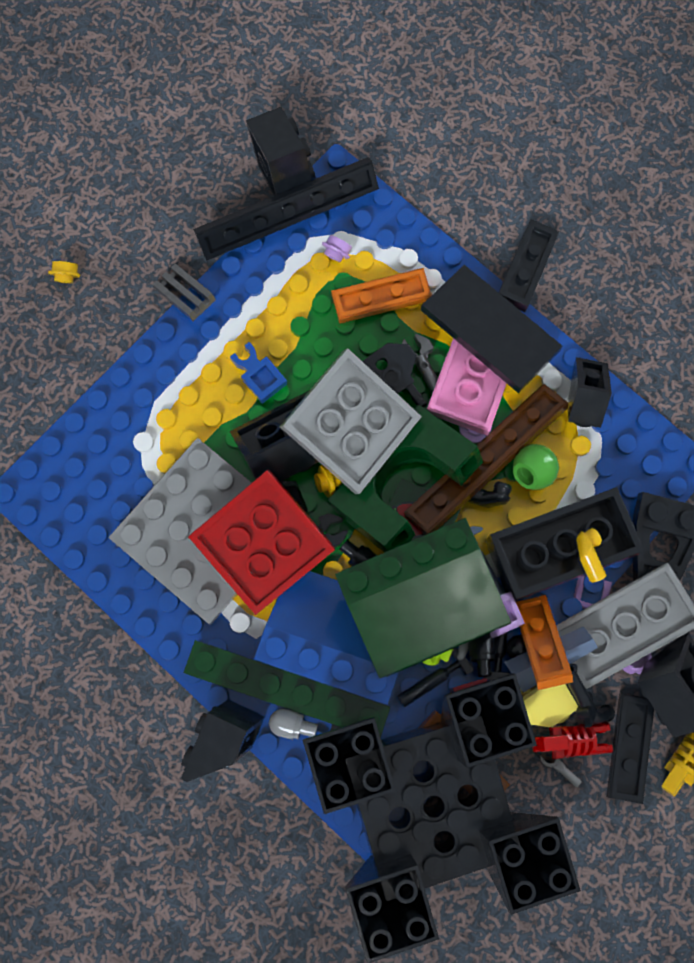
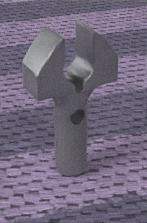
[402,334,438,393]

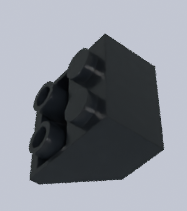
[181,700,265,782]

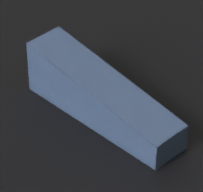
[504,626,598,693]

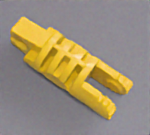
[662,732,694,797]

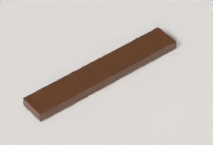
[404,384,568,535]

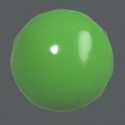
[513,444,559,490]

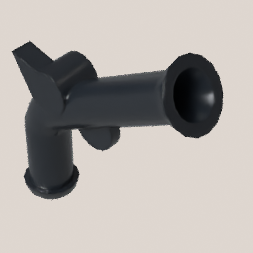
[568,664,615,728]

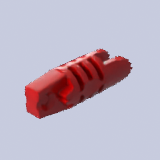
[532,722,613,759]

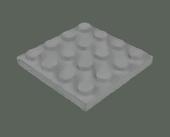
[108,438,251,625]

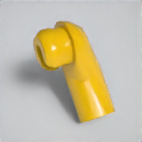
[576,528,606,583]

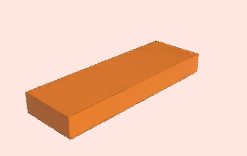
[331,268,432,324]
[516,595,574,690]

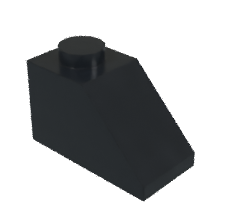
[567,357,612,428]

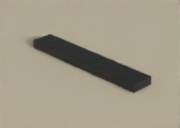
[193,157,379,261]

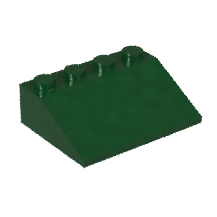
[335,518,511,678]

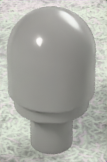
[269,709,318,740]

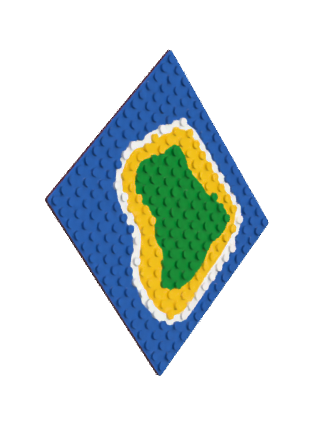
[0,144,694,861]

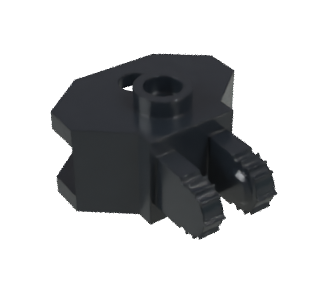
[362,343,427,408]

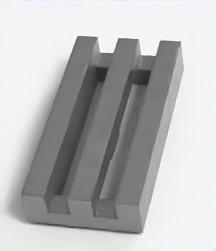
[152,264,216,321]

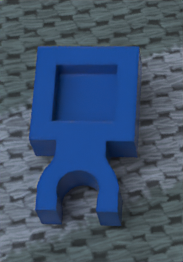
[230,342,287,404]

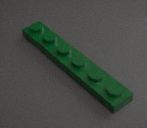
[183,640,390,738]

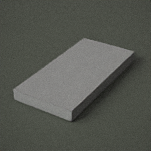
[556,562,694,689]

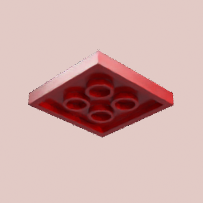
[188,469,335,615]

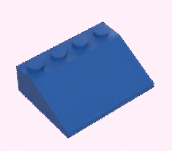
[254,571,399,706]

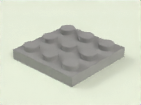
[280,348,422,494]

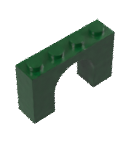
[328,405,483,553]

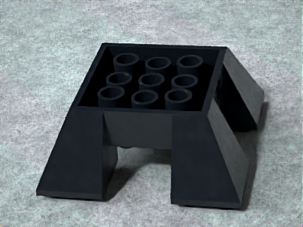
[302,673,581,963]

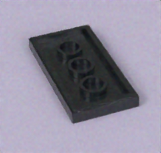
[421,265,563,393]

